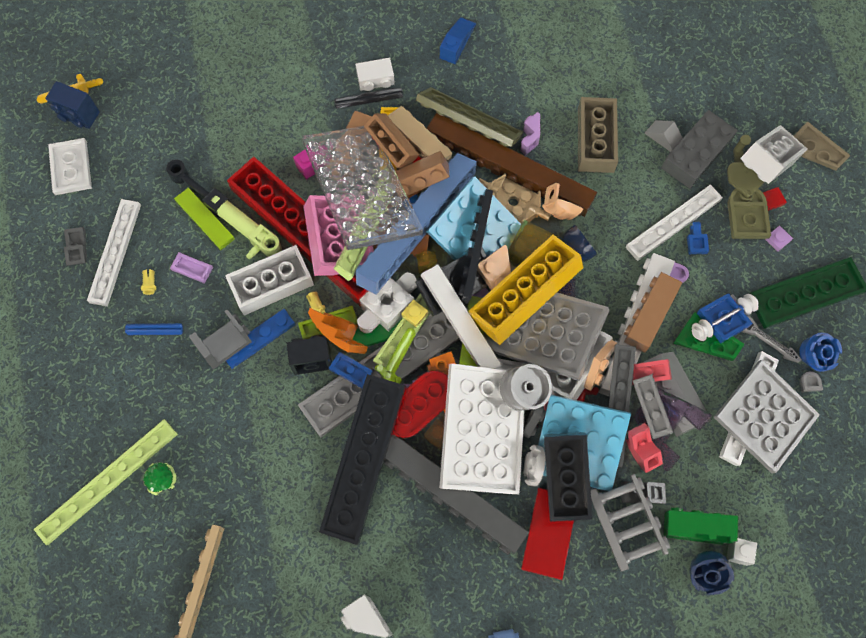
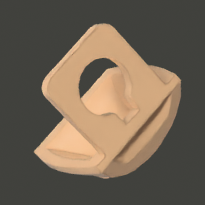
[542,183,583,220]

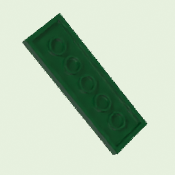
[749,257,866,329]

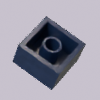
[45,81,100,129]

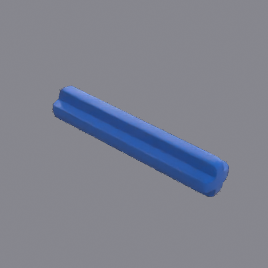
[125,323,183,335]

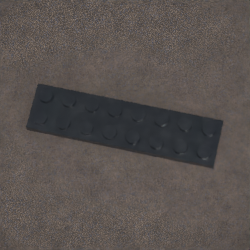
[319,374,406,545]

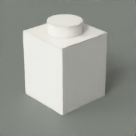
[727,538,757,566]

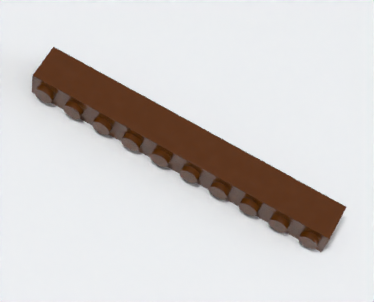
[426,113,597,217]

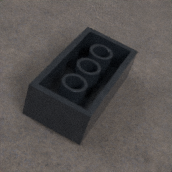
[544,432,593,521]

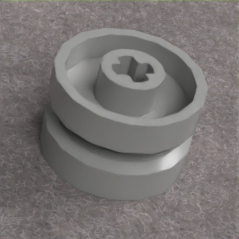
[500,364,552,411]

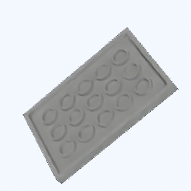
[483,293,609,381]

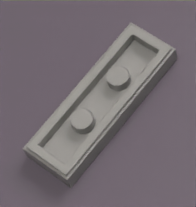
[633,374,673,439]

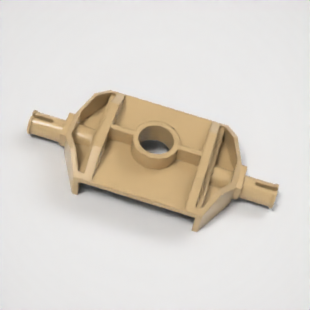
[479,174,551,225]

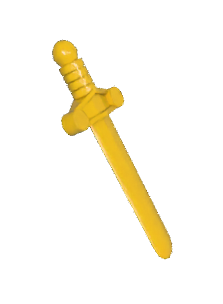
[37,74,103,103]

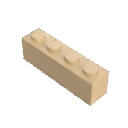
[388,106,452,162]

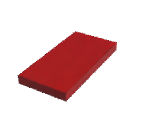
[521,488,574,580]

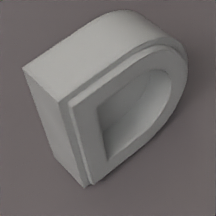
[800,371,823,392]

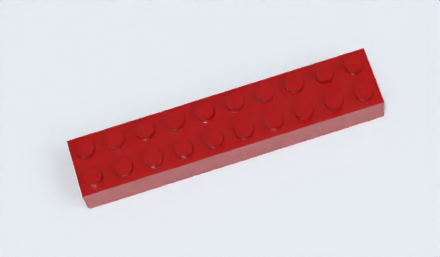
[227,157,368,307]

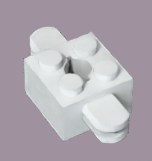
[357,272,417,333]

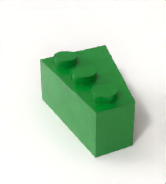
[663,507,738,545]

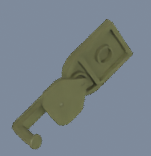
[727,135,771,239]

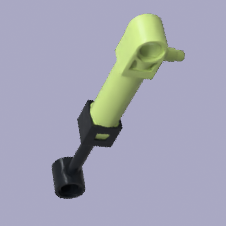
[166,160,282,259]

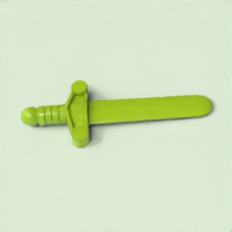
[375,328,416,384]

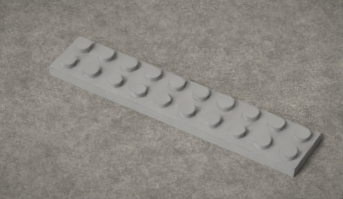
[298,304,467,438]

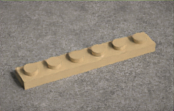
[175,525,224,638]

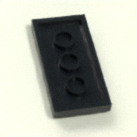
[415,248,488,316]

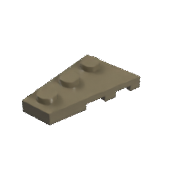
[794,122,851,171]

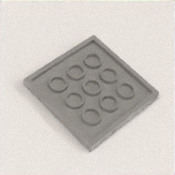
[714,360,820,473]

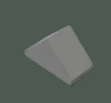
[644,120,683,152]

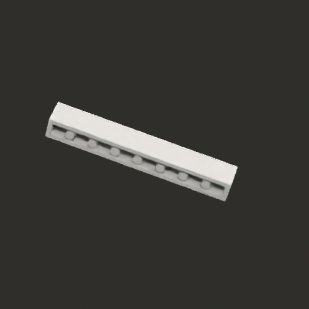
[599,253,675,396]

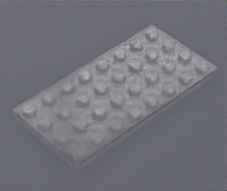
[302,126,423,251]

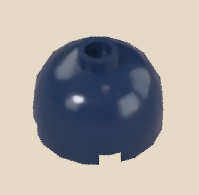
[562,225,597,262]
[689,550,734,595]

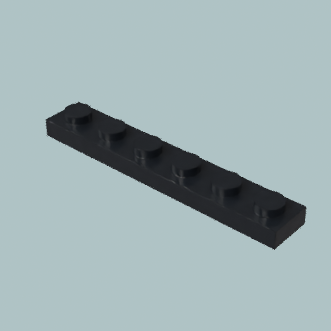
[458,189,493,304]

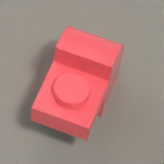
[626,423,663,473]

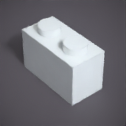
[356,58,395,91]

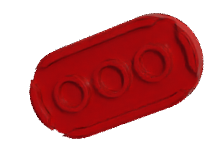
[392,371,448,438]

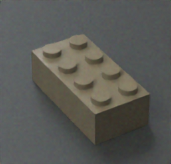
[578,97,618,173]

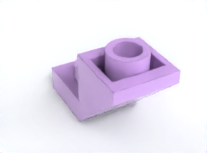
[520,112,540,156]

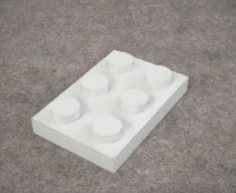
[48,138,92,195]

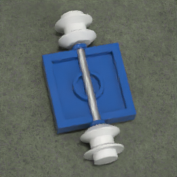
[692,293,758,343]

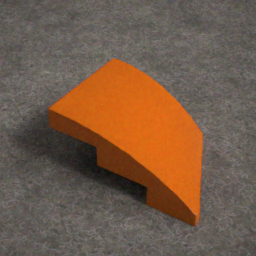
[308,308,368,354]

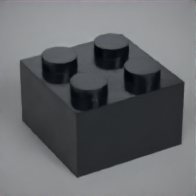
[286,335,332,375]

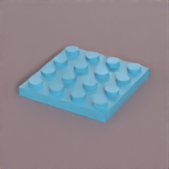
[426,177,526,260]
[538,395,631,491]

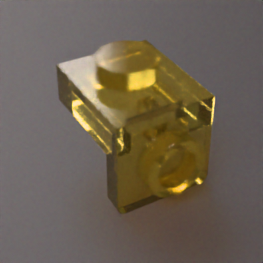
[416,251,437,278]

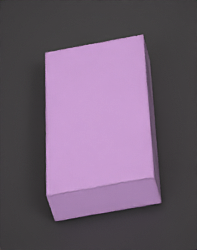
[170,253,213,284]

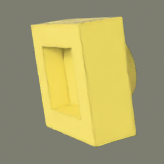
[401,299,429,327]

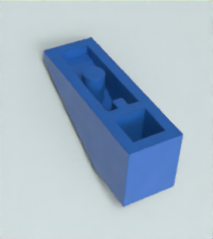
[440,17,476,64]

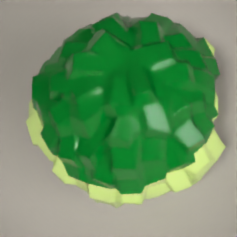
[143,462,176,495]

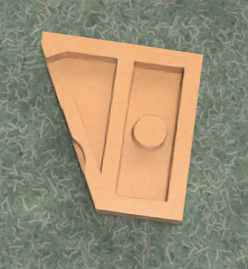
[477,245,511,290]
[584,340,617,391]

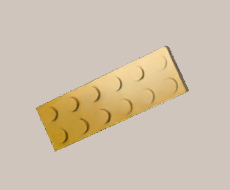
[469,235,584,345]

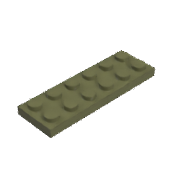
[416,87,524,147]

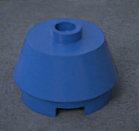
[800,332,842,372]

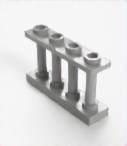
[591,474,670,572]

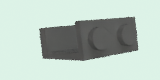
[189,309,252,370]

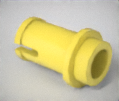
[141,269,157,295]
[306,291,326,314]

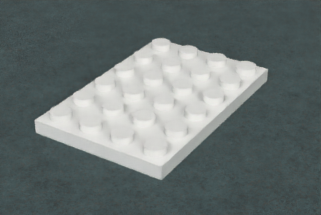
[440,364,524,495]

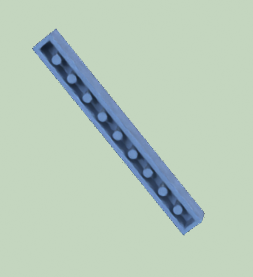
[355,153,477,295]

